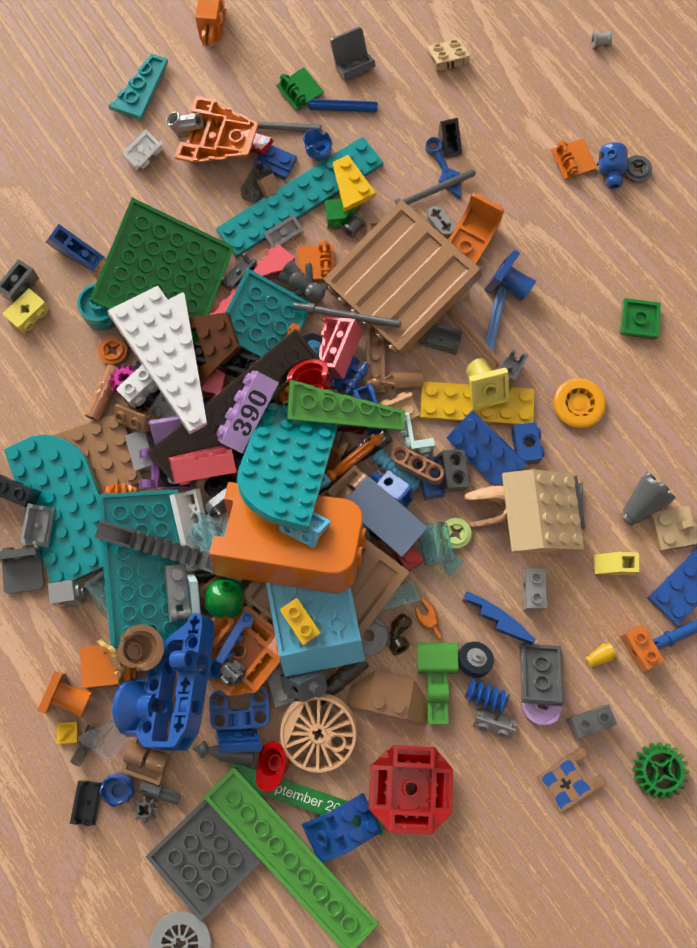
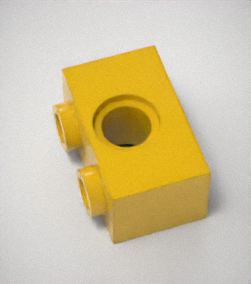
[279,598,322,646]

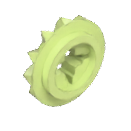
[440,518,471,549]

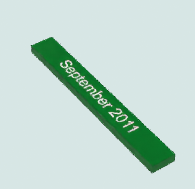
[230,763,385,836]

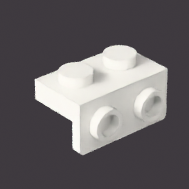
[121,129,163,171]
[117,365,158,409]

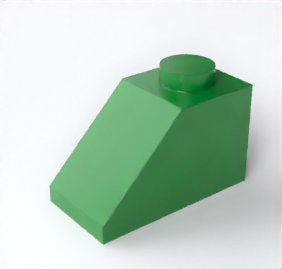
[325,199,361,229]

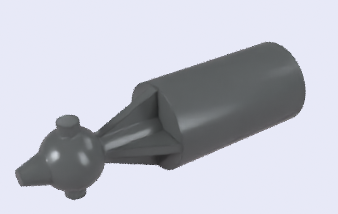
[193,741,255,766]

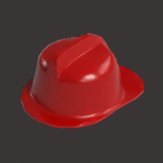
[255,741,290,792]

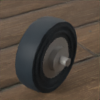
[458,642,494,678]

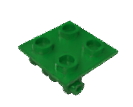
[276,67,324,110]

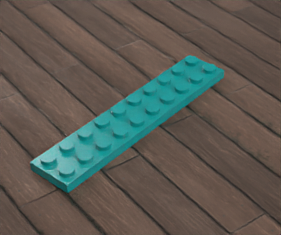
[216,136,383,259]

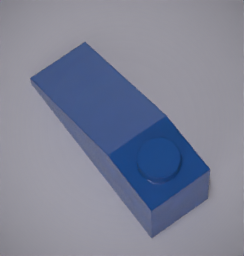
[45,224,105,272]

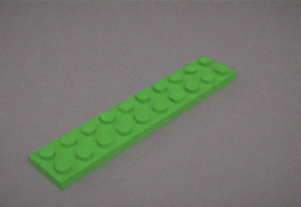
[203,767,379,948]

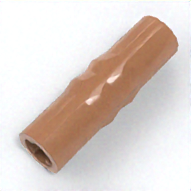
[85,365,118,421]

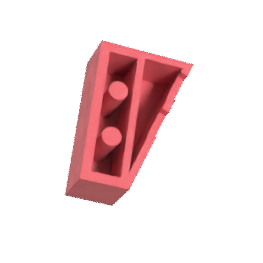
[169,445,237,485]

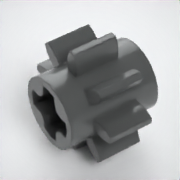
[220,660,245,687]
[132,796,159,824]

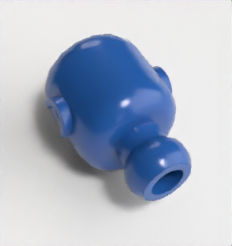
[596,142,628,189]

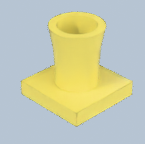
[466,358,509,410]

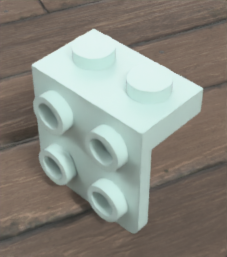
[401,413,435,458]

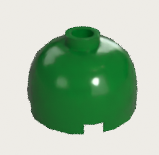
[204,578,245,618]

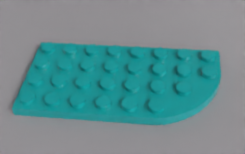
[237,403,338,532]
[4,435,103,583]

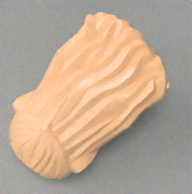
[464,486,507,528]

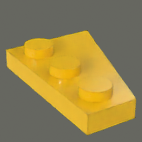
[333,155,376,212]

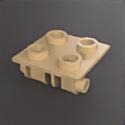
[427,39,470,72]

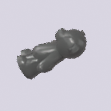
[277,260,328,304]

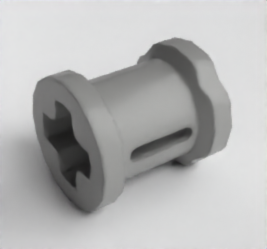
[591,30,612,48]

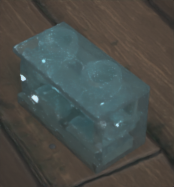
[418,521,454,566]

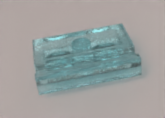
[187,512,227,550]

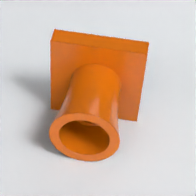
[37,671,92,719]

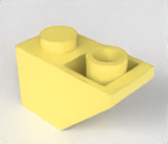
[594,552,639,576]

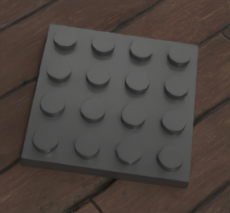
[145,800,262,921]

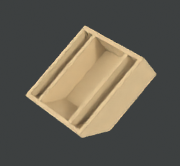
[502,469,584,554]

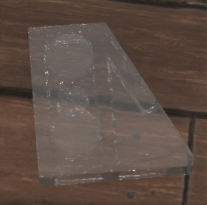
[78,719,130,763]

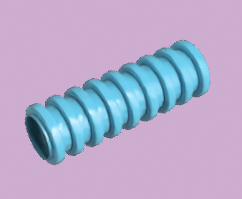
[372,449,421,492]

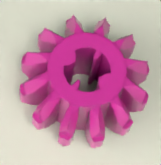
[109,364,137,396]

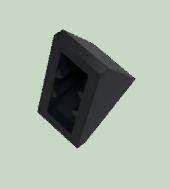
[438,118,462,158]

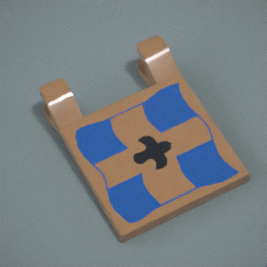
[537,747,606,813]

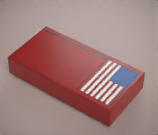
[250,133,274,155]

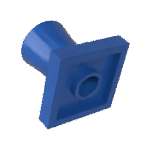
[484,249,537,301]

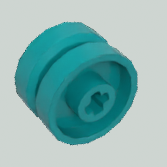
[77,283,116,331]

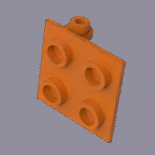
[551,138,597,180]
[297,240,335,280]

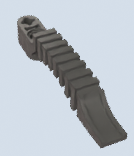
[94,520,244,581]

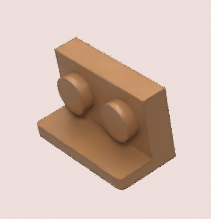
[114,404,159,434]

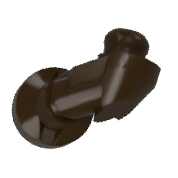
[389,614,412,656]

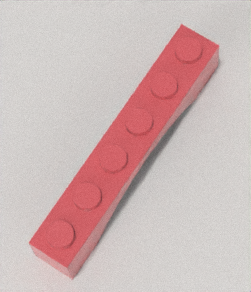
[209,244,295,315]

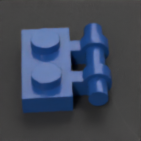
[331,356,370,396]

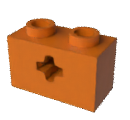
[620,625,665,671]

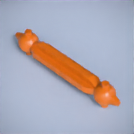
[326,433,384,482]

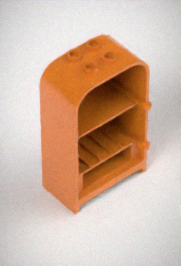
[209,482,366,593]

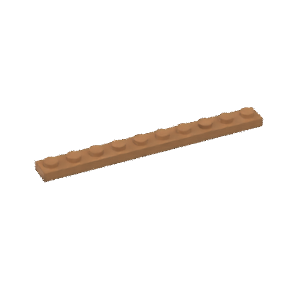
[366,220,385,394]

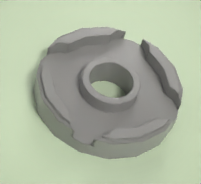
[361,618,388,656]

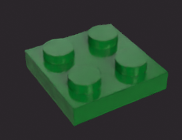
[620,298,661,340]

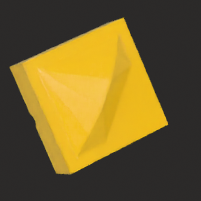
[57,722,79,744]

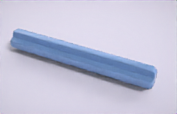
[485,286,507,353]

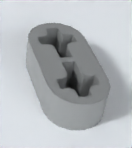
[427,206,454,238]

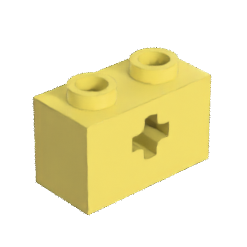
[3,288,49,334]

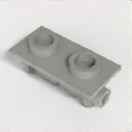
[472,709,517,739]

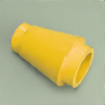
[585,642,617,668]

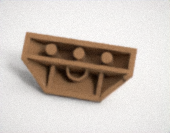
[347,671,427,724]

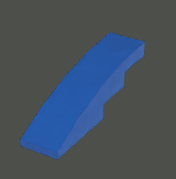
[462,591,535,644]

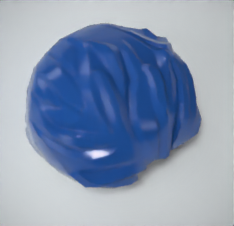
[303,128,333,161]
[100,772,135,807]

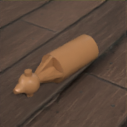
[367,370,423,390]

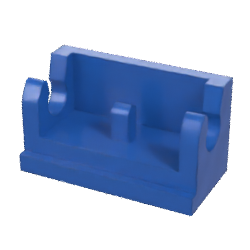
[417,457,445,500]

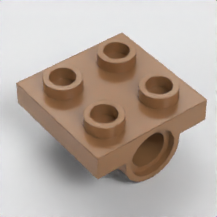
[326,465,367,499]
[121,737,172,785]

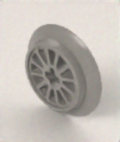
[149,911,211,948]

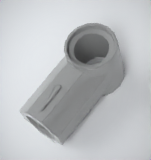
[166,112,204,136]

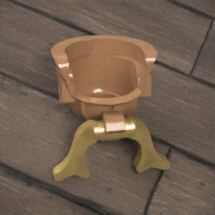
[96,625,164,687]

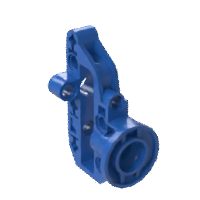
[112,613,221,751]

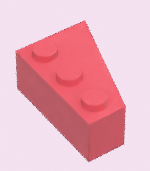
[319,316,363,379]

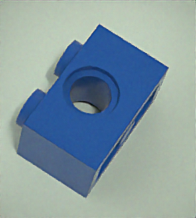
[511,422,544,465]

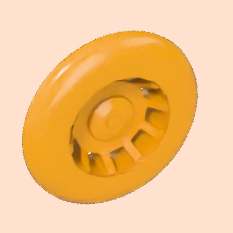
[553,378,606,428]

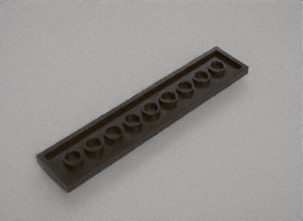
[147,329,320,482]

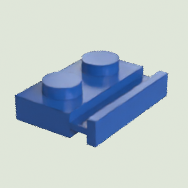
[254,145,297,180]
[215,729,262,753]

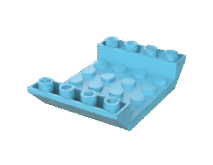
[266,583,365,677]

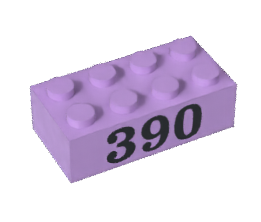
[216,371,279,453]

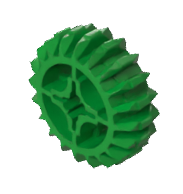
[632,742,690,800]

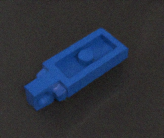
[216,611,254,665]

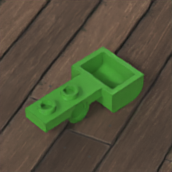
[416,642,458,725]

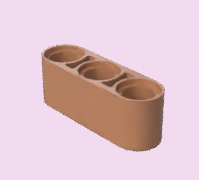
[391,446,444,485]

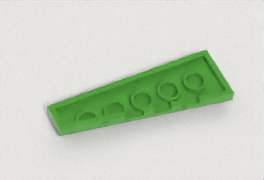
[287,380,405,431]

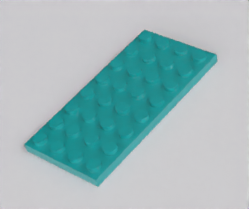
[97,489,188,651]

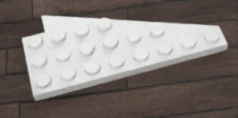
[108,286,207,434]

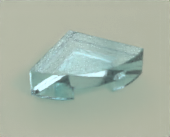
[443,548,463,576]

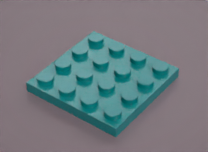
[225,268,309,358]

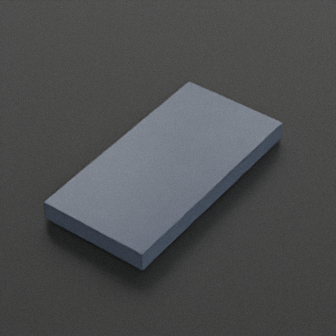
[347,476,428,558]

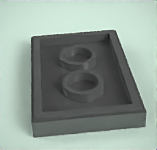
[520,643,563,706]

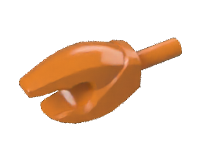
[415,597,442,640]

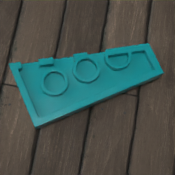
[108,53,168,120]

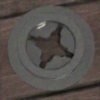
[625,155,652,182]

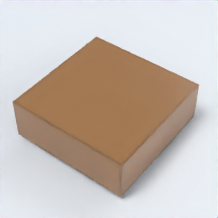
[257,173,280,198]

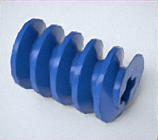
[464,678,510,716]

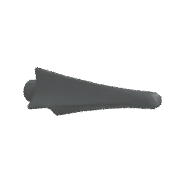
[574,476,585,529]

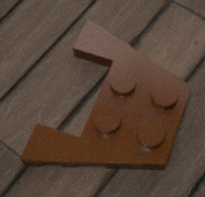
[189,312,241,387]

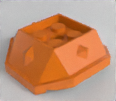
[208,606,281,696]

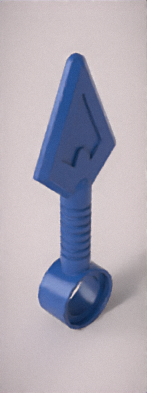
[425,137,461,198]

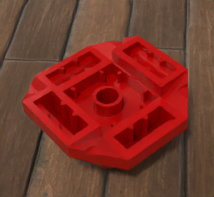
[368,745,453,835]

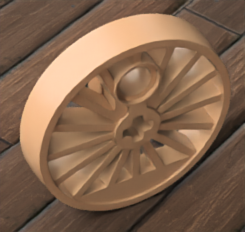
[280,693,357,773]

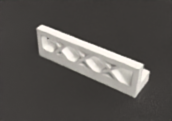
[169,489,212,572]

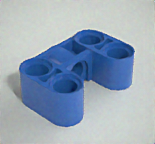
[209,687,271,730]

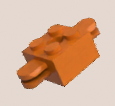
[195,0,227,47]

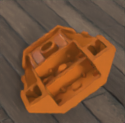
[175,96,259,163]

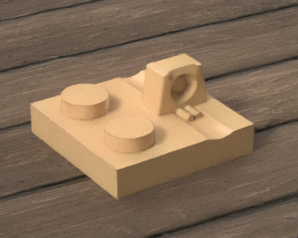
[651,506,697,551]

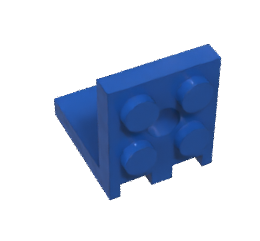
[302,793,382,862]

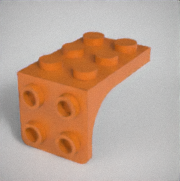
[448,193,504,264]

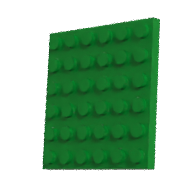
[89,197,234,342]

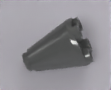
[620,471,676,526]

